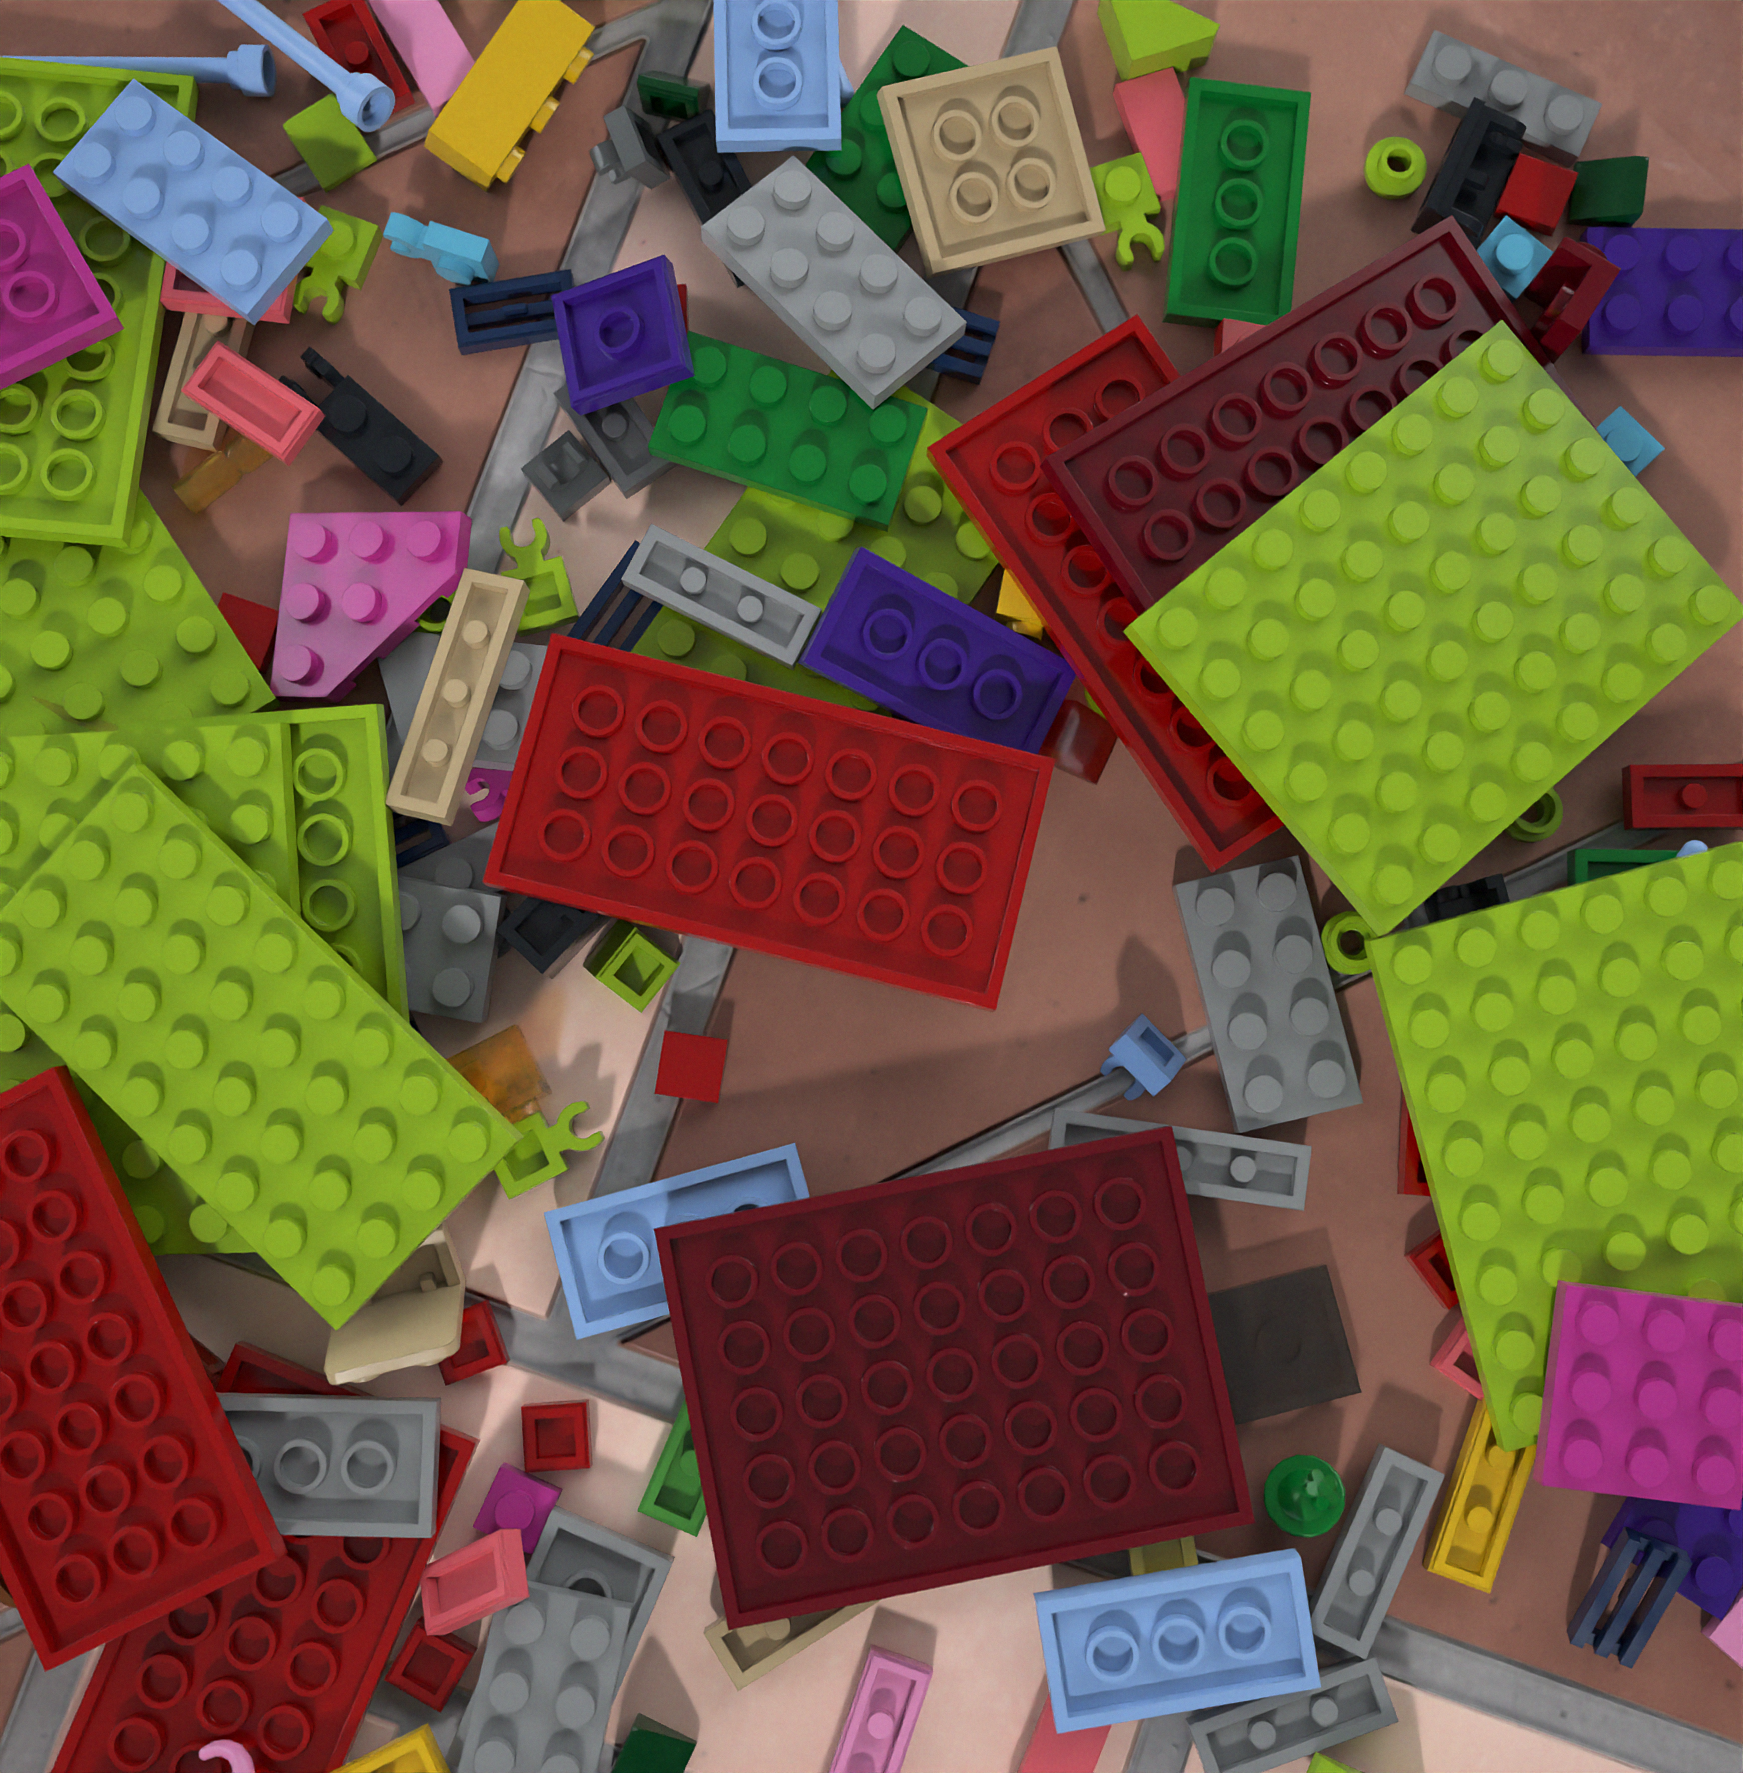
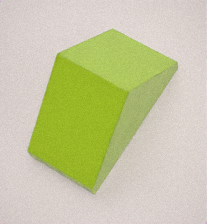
[1097,0,1220,82]

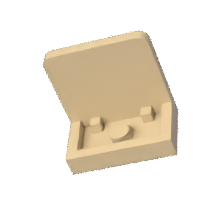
[324,1220,466,1385]

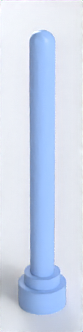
[217,0,395,132]
[0,44,276,97]

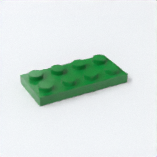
[805,25,969,254]
[1162,77,1311,329]
[648,331,928,532]

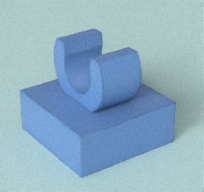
[1100,1013,1187,1101]

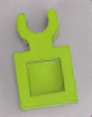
[1089,152,1165,272]
[293,205,383,325]
[499,517,580,637]
[494,1101,605,1200]

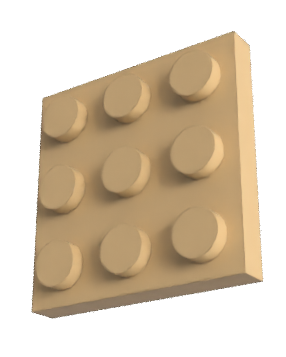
[877,46,1106,279]

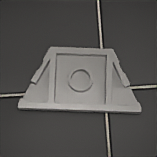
[377,632,548,771]

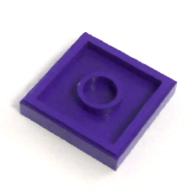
[551,254,695,416]

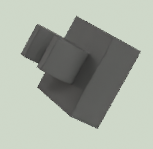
[589,105,671,189]
[521,430,611,522]

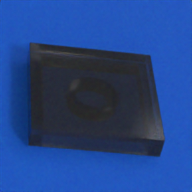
[1207,1263,1361,1425]

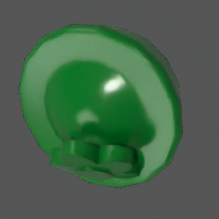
[1263,1454,1345,1538]

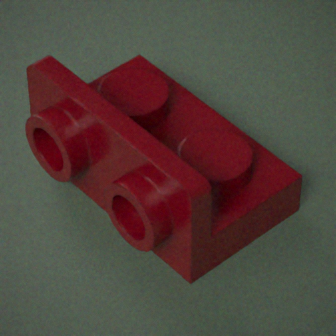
[1524,237,1621,364]

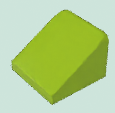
[283,93,377,193]
[583,919,681,1013]

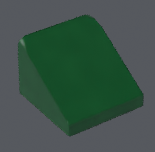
[637,70,711,122]
[1567,156,1649,228]
[610,1712,697,1773]

